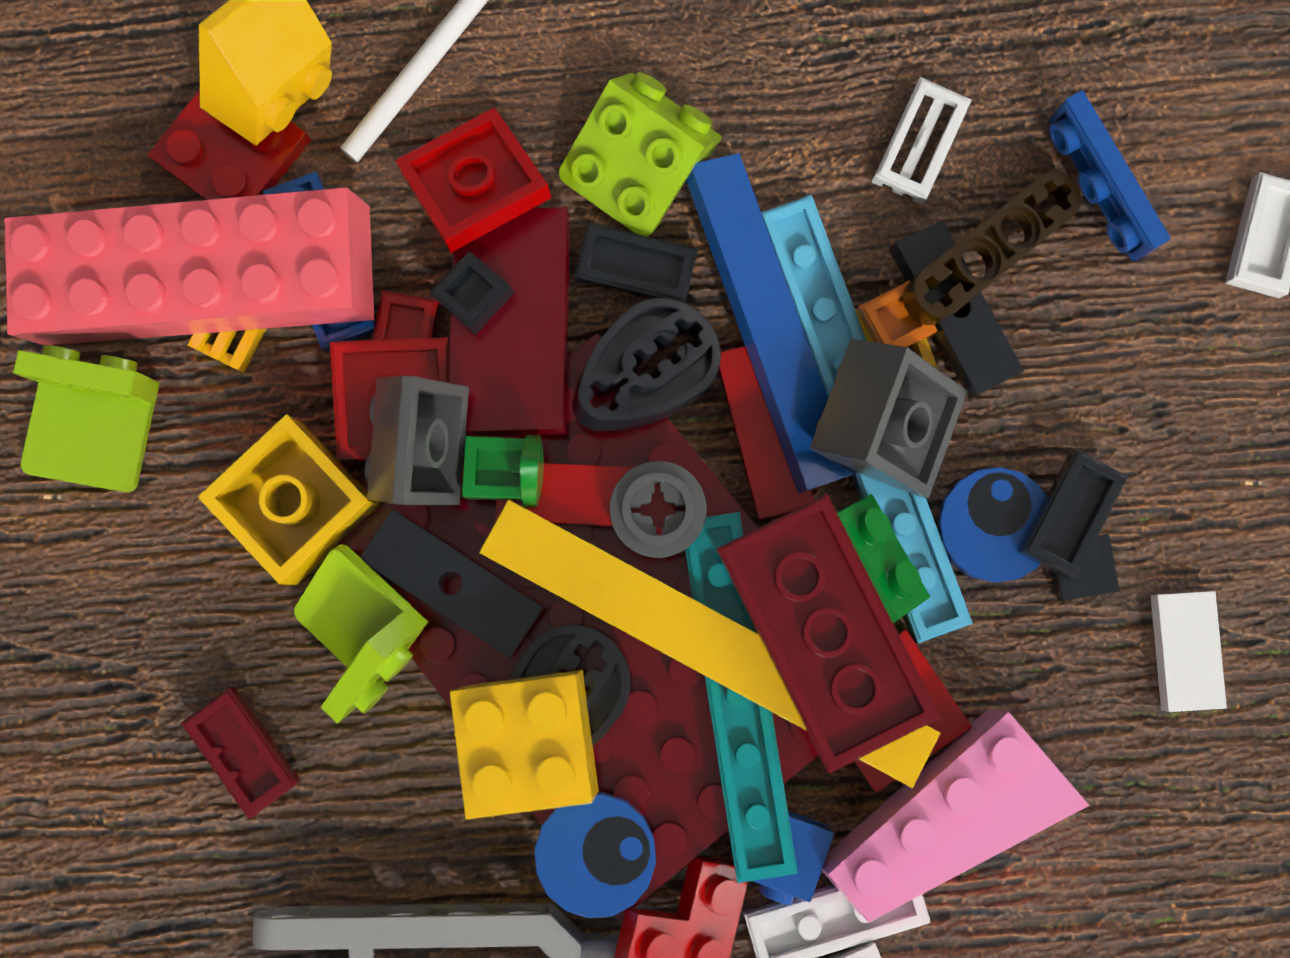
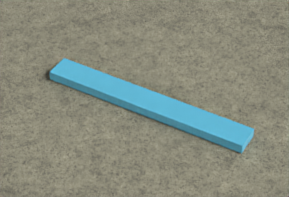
[761,195,973,643]

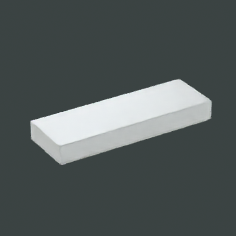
[743,885,931,958]

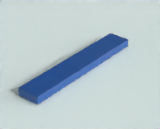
[686,153,856,494]

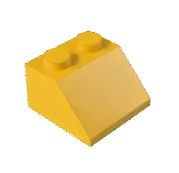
[199,0,332,146]

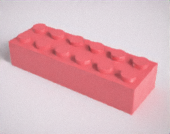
[5,187,374,345]

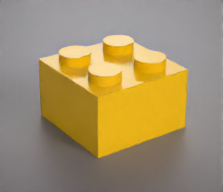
[198,414,381,585]
[450,670,599,819]

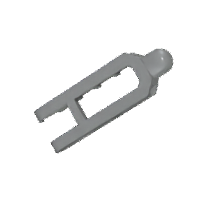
[252,902,619,958]

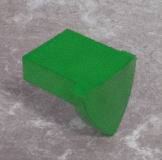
[462,435,544,508]

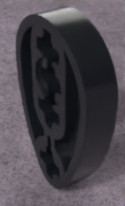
[572,298,721,431]
[509,624,632,746]

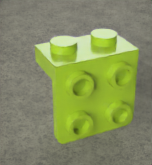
[559,72,723,236]
[13,345,160,493]
[294,544,428,724]

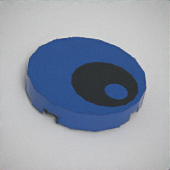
[938,467,1047,583]
[535,792,656,918]

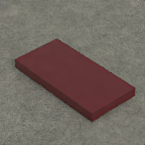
[448,207,570,437]
[716,494,941,774]

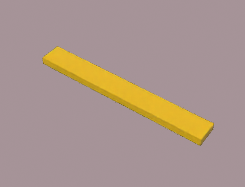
[479,500,940,788]

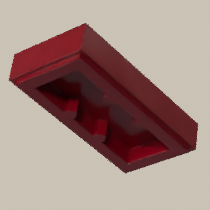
[181,686,302,819]

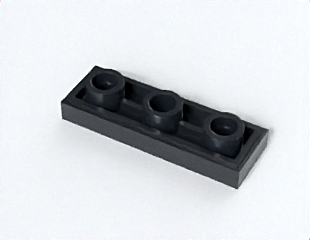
[888,220,1024,400]
[360,509,544,658]

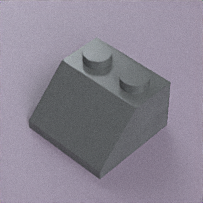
[810,339,968,499]
[365,376,469,505]

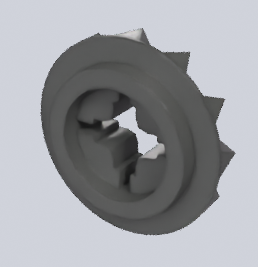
[610,461,707,558]

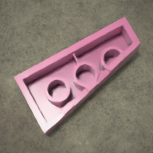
[822,709,1089,922]

